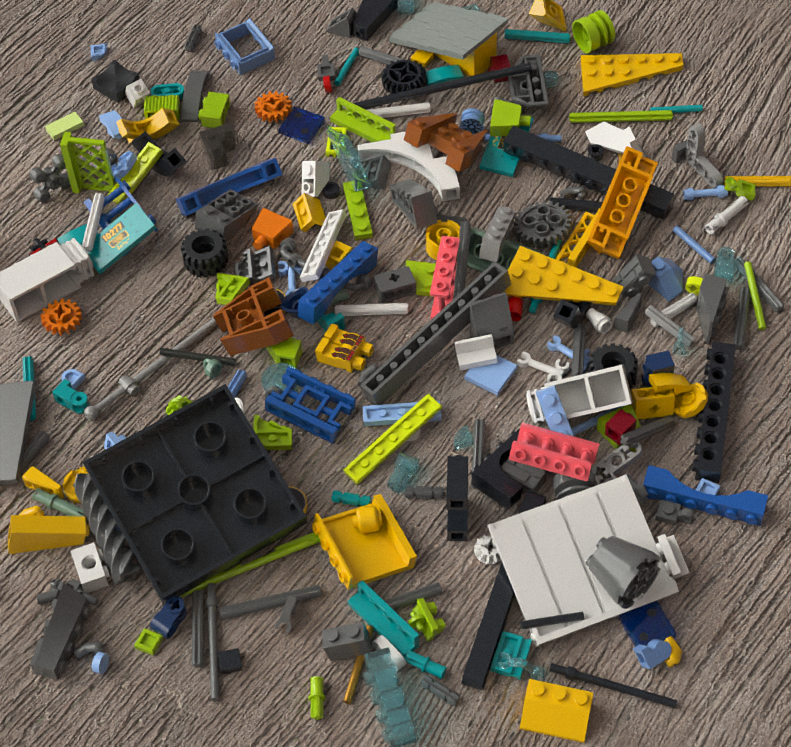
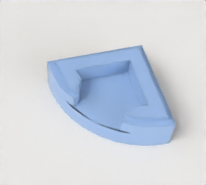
[90,43,108,61]

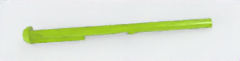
[179,532,321,597]

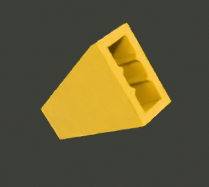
[8,515,89,554]

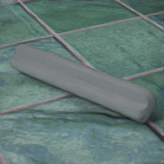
[645,305,695,346]

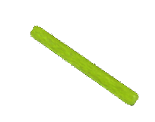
[569,110,673,123]

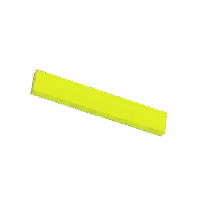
[343,394,442,485]

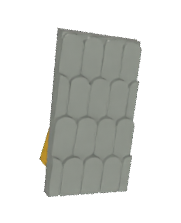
[389,2,508,76]

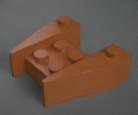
[404,113,487,172]
[213,277,294,356]

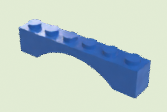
[175,158,283,216]
[298,241,378,324]
[643,465,768,526]

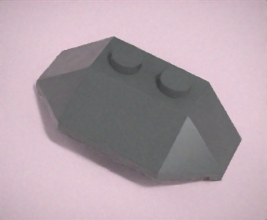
[508,54,549,107]

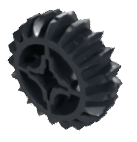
[381,58,427,94]

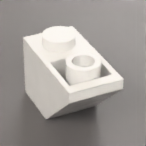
[302,161,330,197]

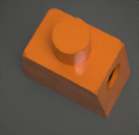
[252,208,294,250]

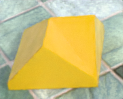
[529,0,567,32]

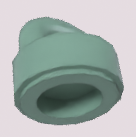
[203,358,222,379]

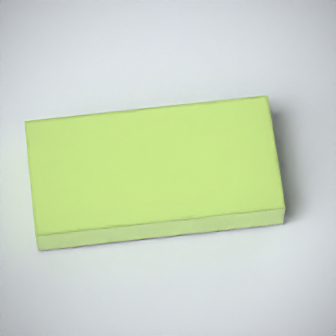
[45,112,84,140]

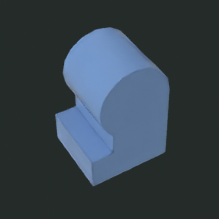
[633,639,671,669]

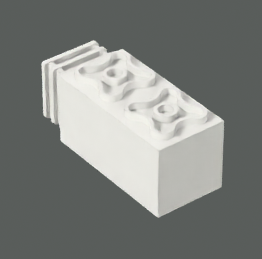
[0,238,94,322]
[526,365,633,424]

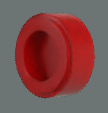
[323,75,333,93]

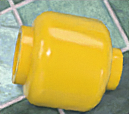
[352,506,383,534]

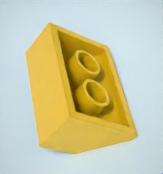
[520,679,594,743]

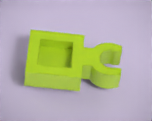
[724,176,756,201]

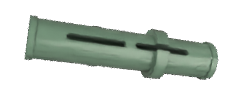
[32,488,87,523]

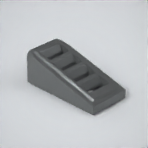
[614,293,642,333]

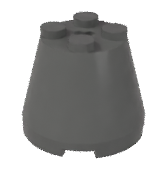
[586,536,662,609]

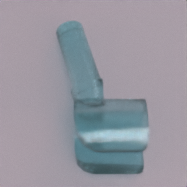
[673,327,685,355]

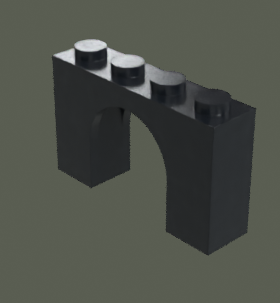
[471,428,549,510]
[446,455,468,541]

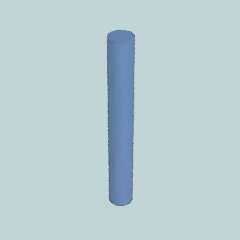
[673,225,716,264]

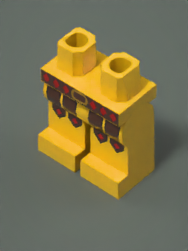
[315,323,374,373]

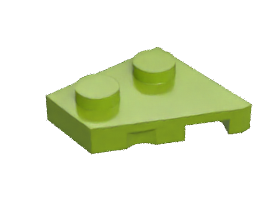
[215,273,250,305]

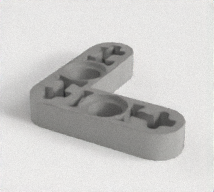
[685,123,723,188]
[591,441,643,485]

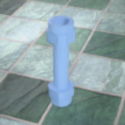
[683,185,728,201]

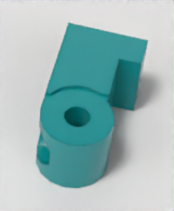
[52,379,90,414]

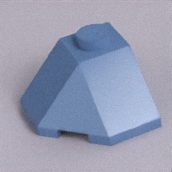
[648,257,683,302]

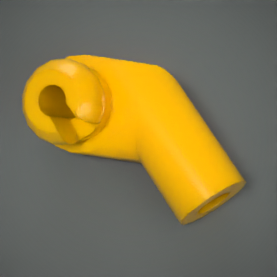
[19,505,44,516]
[664,636,682,667]

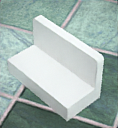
[455,334,498,371]

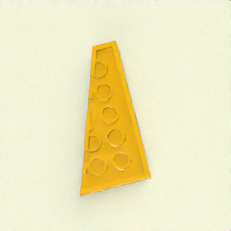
[580,53,683,97]
[503,246,623,305]

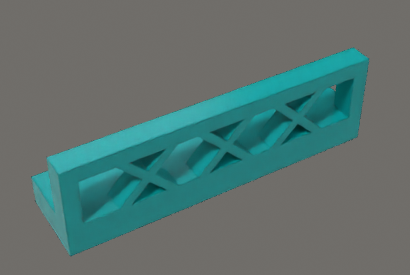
[348,580,420,659]

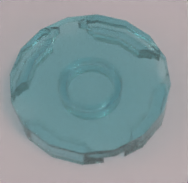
[261,363,299,393]

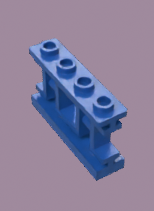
[265,367,356,444]

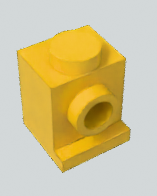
[325,240,352,270]

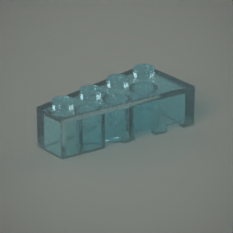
[363,647,416,747]

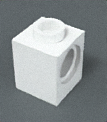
[125,79,150,108]

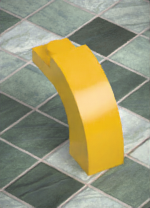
[116,108,180,143]

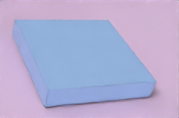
[465,355,517,396]

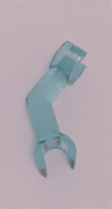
[498,652,546,680]

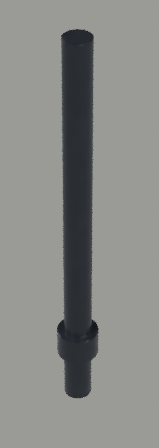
[549,663,677,709]

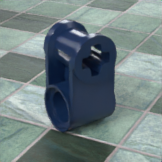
[150,596,187,639]

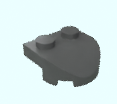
[235,246,276,285]

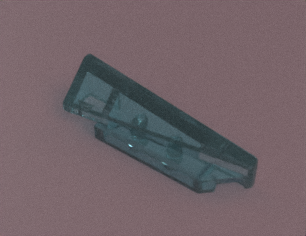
[327,125,372,192]

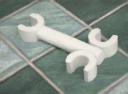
[517,352,569,383]

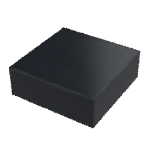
[218,648,242,674]

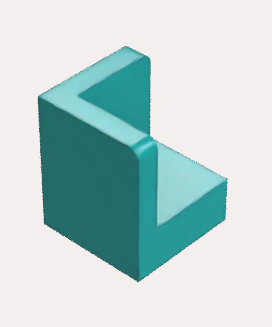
[318,312,345,332]

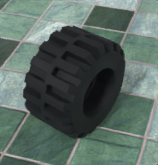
[181,228,229,277]
[588,343,638,390]

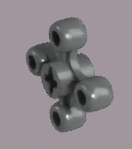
[29,154,71,203]

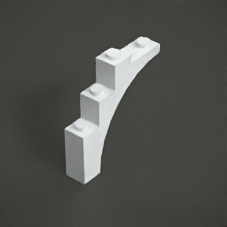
[357,132,460,202]

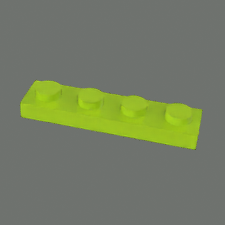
[343,180,373,240]

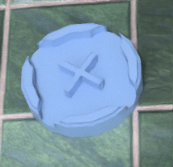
[111,151,137,182]

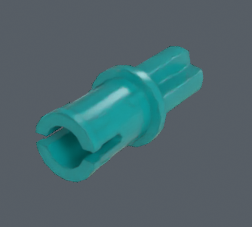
[405,651,447,680]

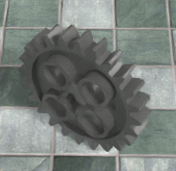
[514,201,573,248]

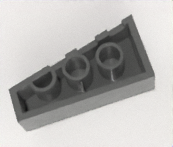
[389,179,438,230]

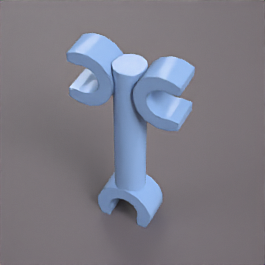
[278,261,302,296]
[547,335,590,374]

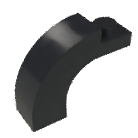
[131,131,186,176]
[553,300,592,329]

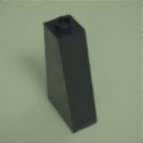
[352,0,399,41]

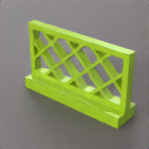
[60,132,115,193]

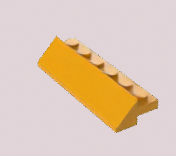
[587,146,658,259]

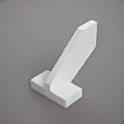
[585,122,645,157]

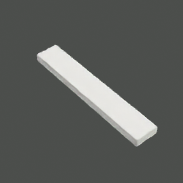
[300,209,347,282]

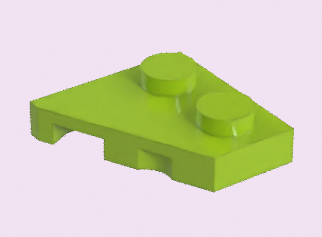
[406,260,436,297]
[253,415,293,450]

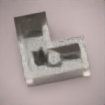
[199,123,240,170]

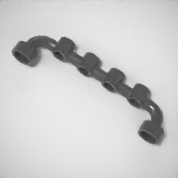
[280,237,372,291]

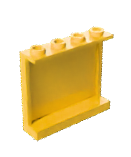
[312,494,417,590]

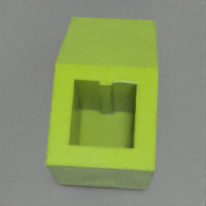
[266,338,303,369]

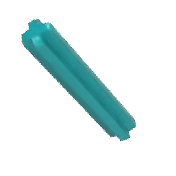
[504,29,570,43]
[23,356,36,421]

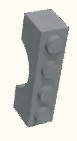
[479,207,516,262]

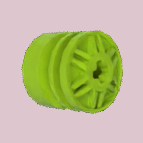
[572,10,615,53]

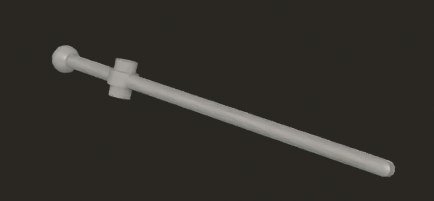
[84,318,217,421]

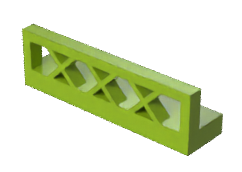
[330,97,396,142]

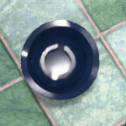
[280,287,309,318]

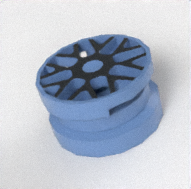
[460,108,485,134]

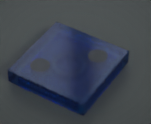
[278,107,325,144]
[619,601,677,647]

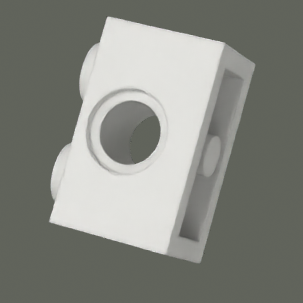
[71,543,110,593]

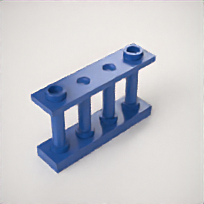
[83,177,158,256]

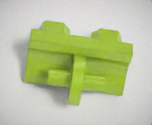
[408,598,446,642]

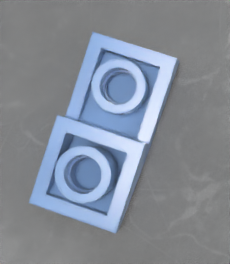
[99,110,123,139]

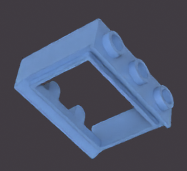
[214,18,275,75]

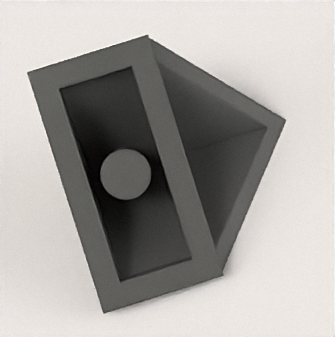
[326,8,357,38]

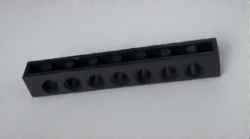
[692,341,736,483]

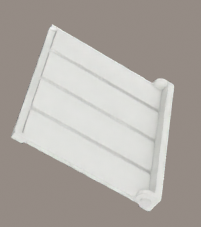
[488,475,679,647]

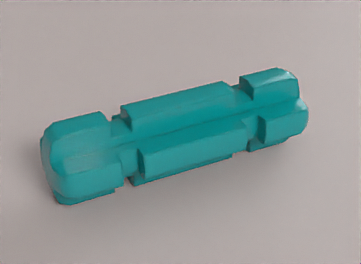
[332,490,371,506]

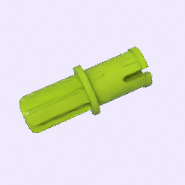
[308,676,326,720]

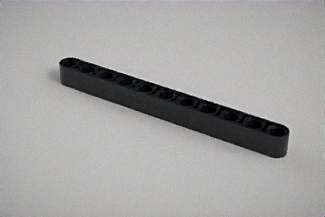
[461,491,546,690]

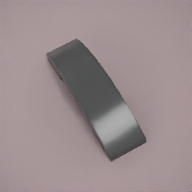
[181,70,209,122]

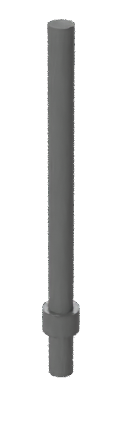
[206,583,220,701]

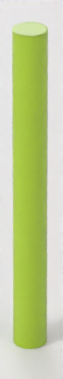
[744,261,766,330]

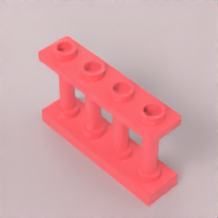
[430,236,460,320]
[509,422,600,481]

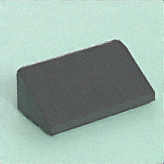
[363,155,391,189]

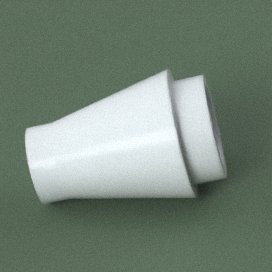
[586,308,612,334]

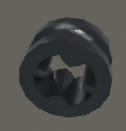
[588,144,604,161]

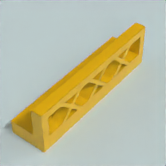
[555,208,600,268]

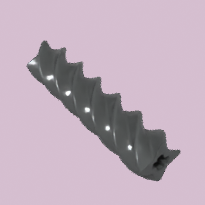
[73,473,141,585]

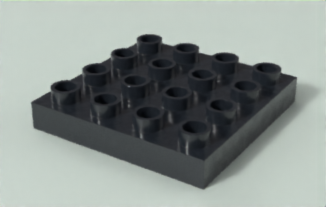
[83,384,307,606]

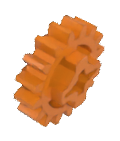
[255,91,292,123]
[41,298,82,336]

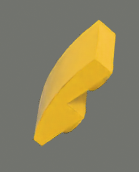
[649,373,692,394]

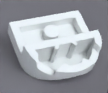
[655,534,690,579]

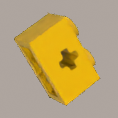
[631,387,675,419]

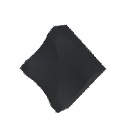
[91,60,140,103]

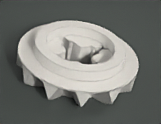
[474,535,502,564]

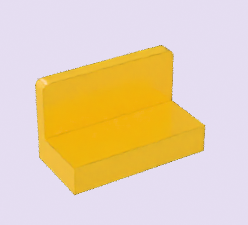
[293,193,326,232]

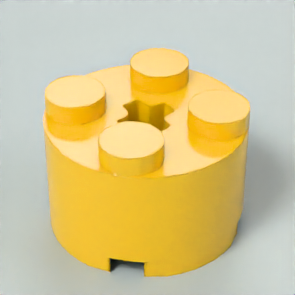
[425,220,460,260]

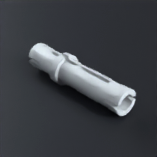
[705,196,748,234]

